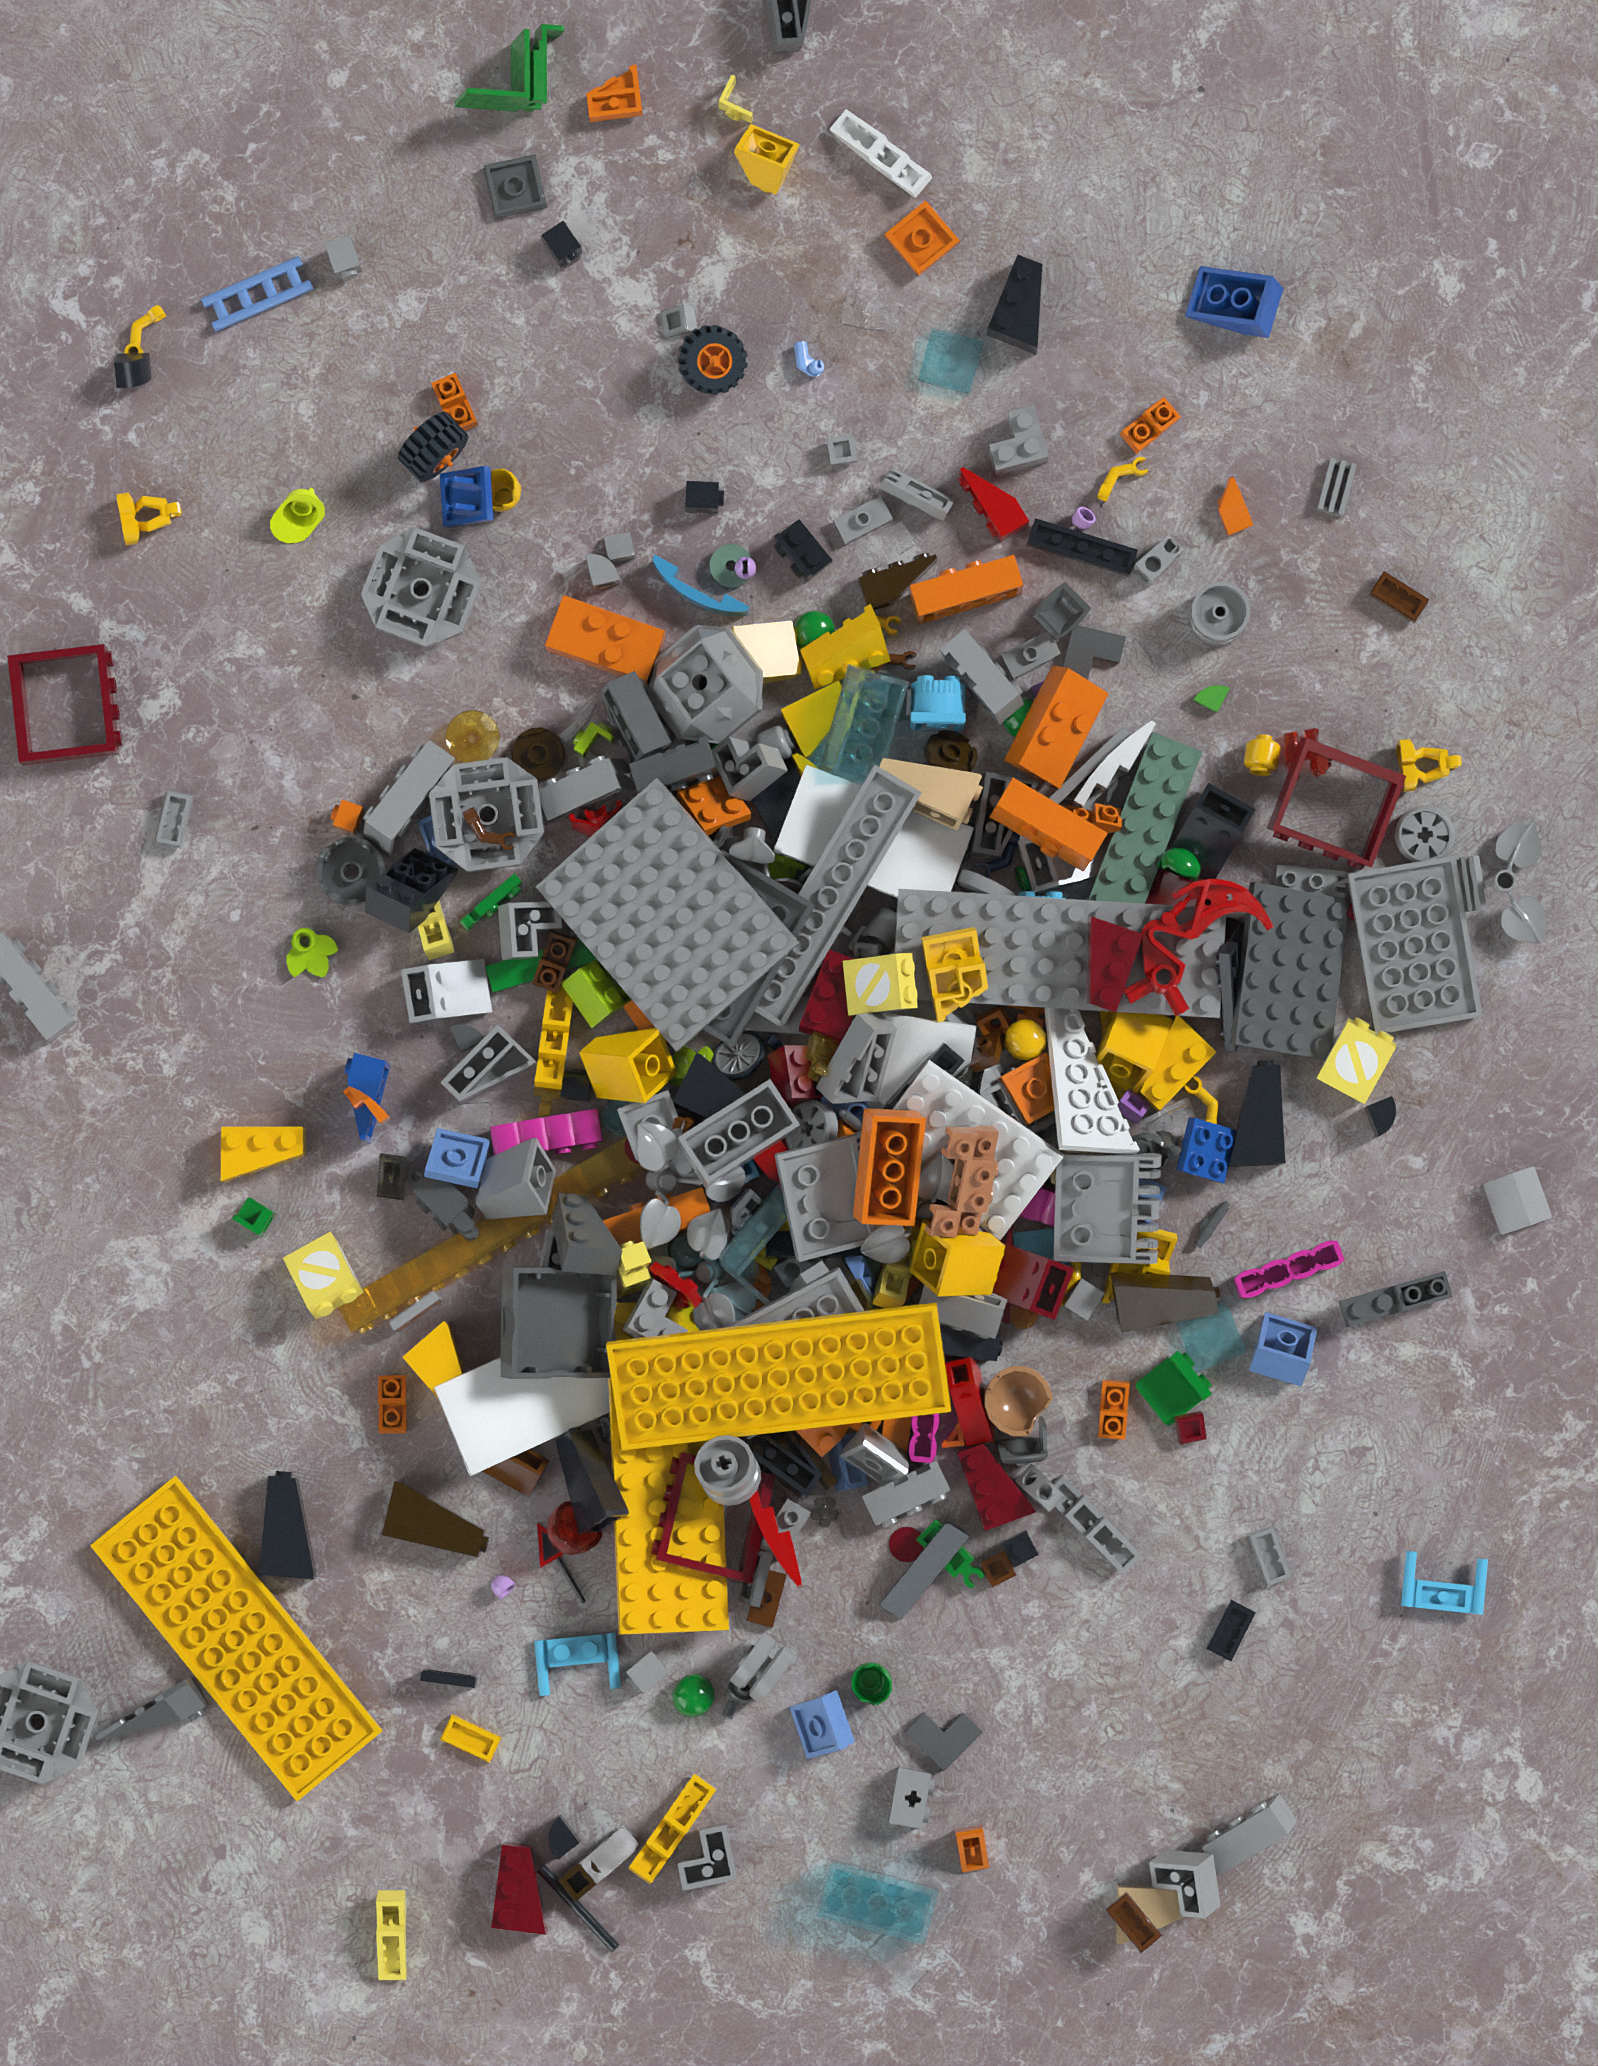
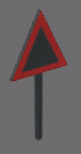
[537,1523,586,1603]

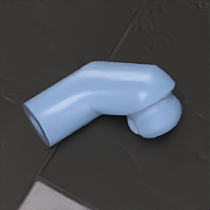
[794,341,824,377]

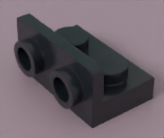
[773,519,833,582]

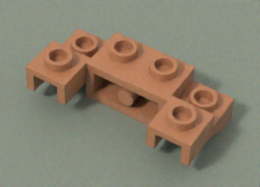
[925,1125,999,1237]

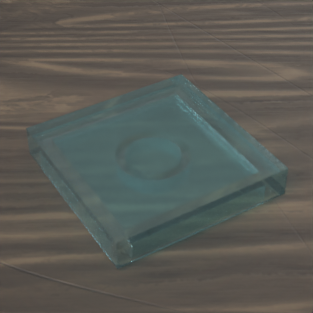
[918,328,984,395]
[1175,1301,1247,1372]

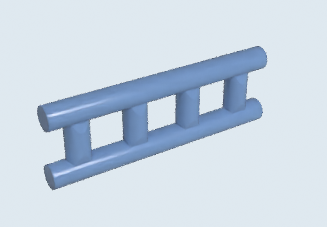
[201,256,314,332]

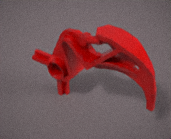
[1124,879,1274,1017]

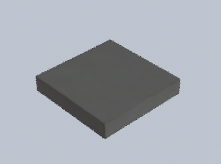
[483,154,547,219]
[739,1549,773,1608]

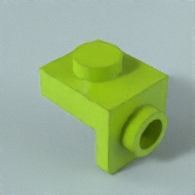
[573,722,615,758]
[768,854,806,880]

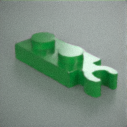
[460,873,523,931]
[916,1519,985,1589]

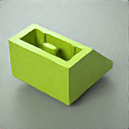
[561,959,632,1028]

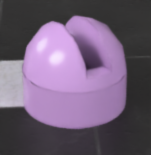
[1072,507,1096,531]
[734,557,756,580]
[491,1575,516,1599]

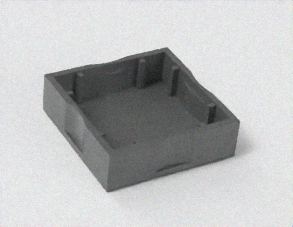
[500,1267,617,1379]

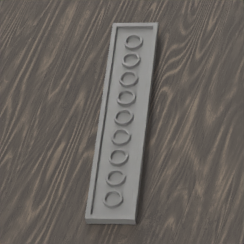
[755,765,922,1028]

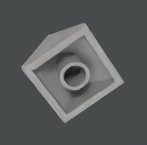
[1482,1166,1553,1235]
[839,1424,909,1486]

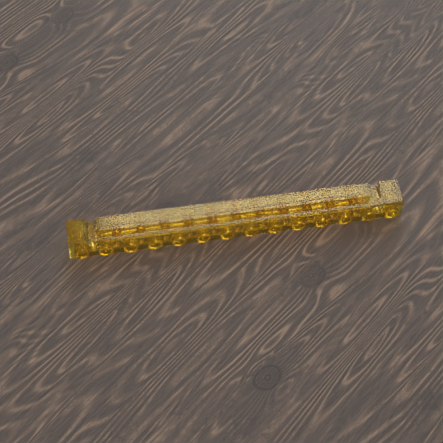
[338,1137,679,1335]

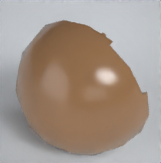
[984,1366,1053,1436]

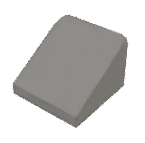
[661,304,697,338]
[604,532,635,563]

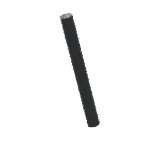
[536,1864,620,1952]

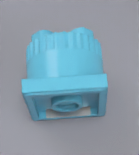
[910,675,966,732]

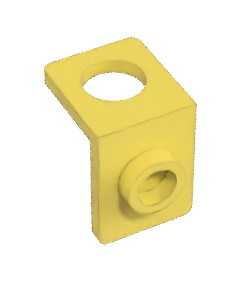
[719,75,753,123]

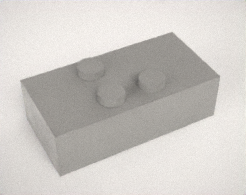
[677,1079,800,1188]

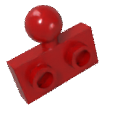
[649,1261,702,1309]

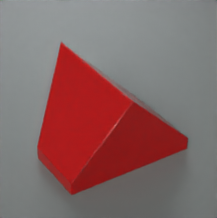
[569,800,623,838]

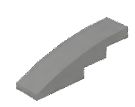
[1052,1474,1142,1575]

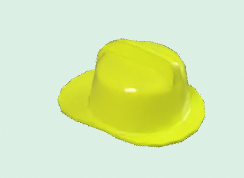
[270,487,325,543]

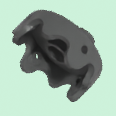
[317,837,385,906]

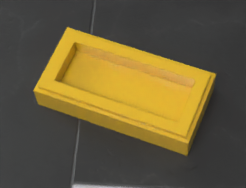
[440,1714,502,1763]

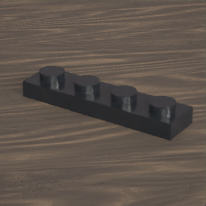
[1027,518,1138,577]
[1216,941,1239,1052]

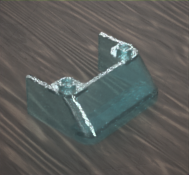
[719,1184,788,1306]

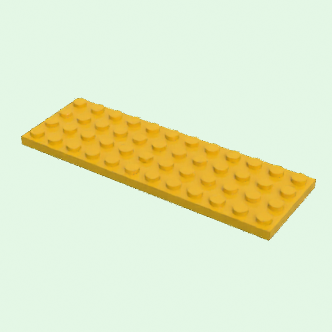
[608,1301,729,1635]
[606,1302,951,1450]
[90,1476,383,1802]

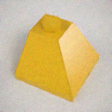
[734,124,800,195]

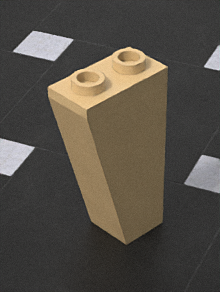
[879,758,983,831]

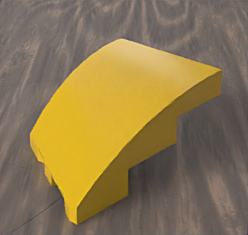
[921,927,988,1023]
[1101,1229,1178,1304]

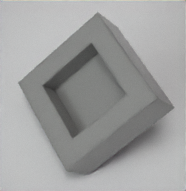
[827,434,857,466]

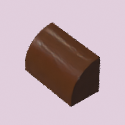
[482,1449,550,1497]

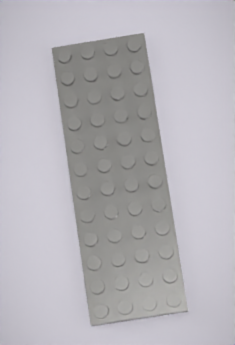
[894,889,1226,1018]

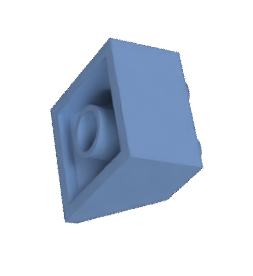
[1249,1312,1317,1386]

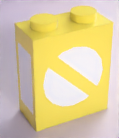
[843,953,918,1016]
[1317,1017,1396,1104]
[283,1231,364,1319]

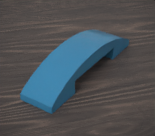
[652,555,749,616]

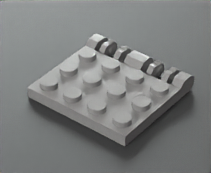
[774,1131,879,1262]
[1053,1152,1161,1264]

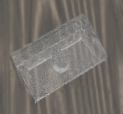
[1138,1097,1195,1134]

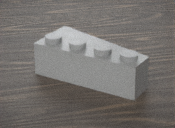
[363,740,455,857]

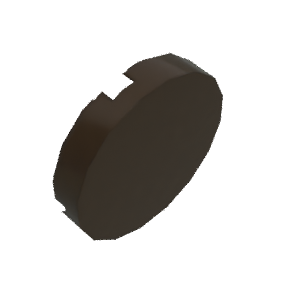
[511,727,565,782]
[924,730,978,772]

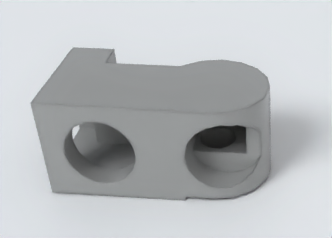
[1132,535,1184,588]
[772,1258,827,1290]
[1015,1463,1064,1512]

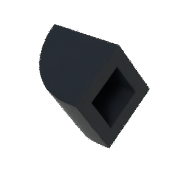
[114,353,152,388]
[560,1067,591,1102]
[1364,1096,1396,1138]
[549,1815,581,1860]

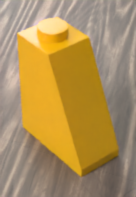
[780,680,853,759]

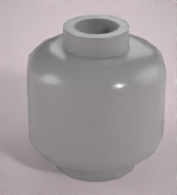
[754,725,796,760]

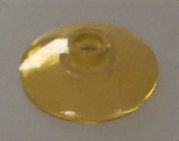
[446,710,500,763]

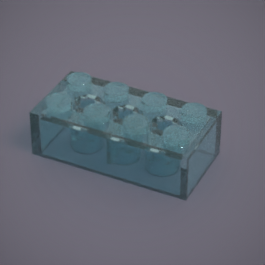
[819,664,909,782]
[817,1859,939,1945]

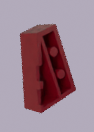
[1087,916,1143,1012]
[798,950,854,1046]
[957,1444,1037,1531]
[491,1842,548,1935]

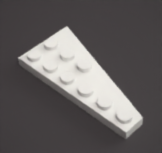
[1044,1007,1140,1154]

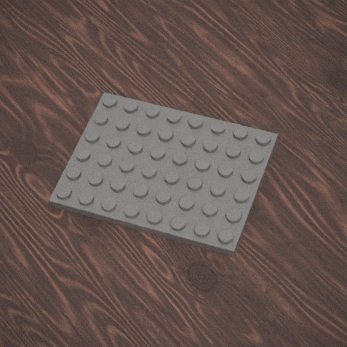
[536,778,800,1051]

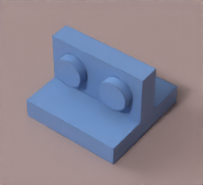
[424,1128,490,1189]
[789,1690,855,1759]

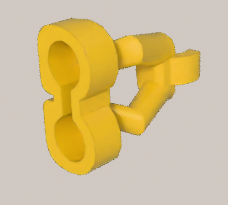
[116,492,182,546]
[1396,739,1462,792]

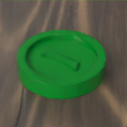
[1014,866,1031,892]

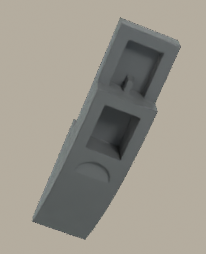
[1339,1271,1453,1327]

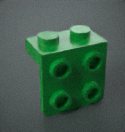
[1135,1351,1212,1426]

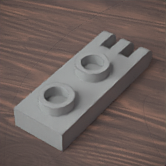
[880,468,955,521]
[1274,865,1349,899]

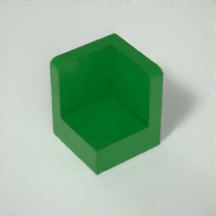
[232,1198,277,1237]

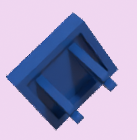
[440,466,493,528]
[1176,1117,1237,1183]

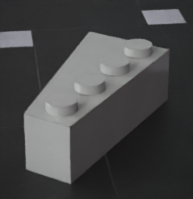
[0,933,77,1043]

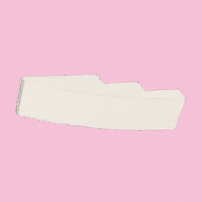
[829,109,932,198]
[1073,721,1156,808]

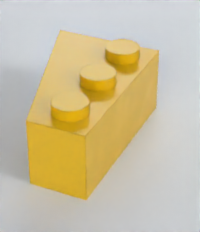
[800,604,890,689]
[1138,1016,1216,1113]
[221,1127,307,1183]

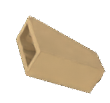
[1116,1885,1184,1944]

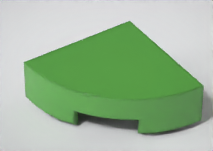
[1193,685,1230,713]

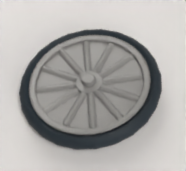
[712,1031,765,1080]

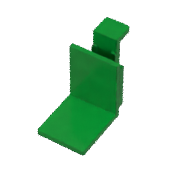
[455,24,564,112]

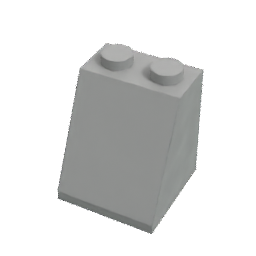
[475,1138,556,1219]

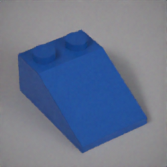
[1185,266,1284,338]
[344,1053,391,1143]

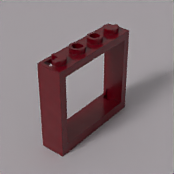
[7,644,123,766]
[1267,737,1406,870]
[650,1452,775,1584]

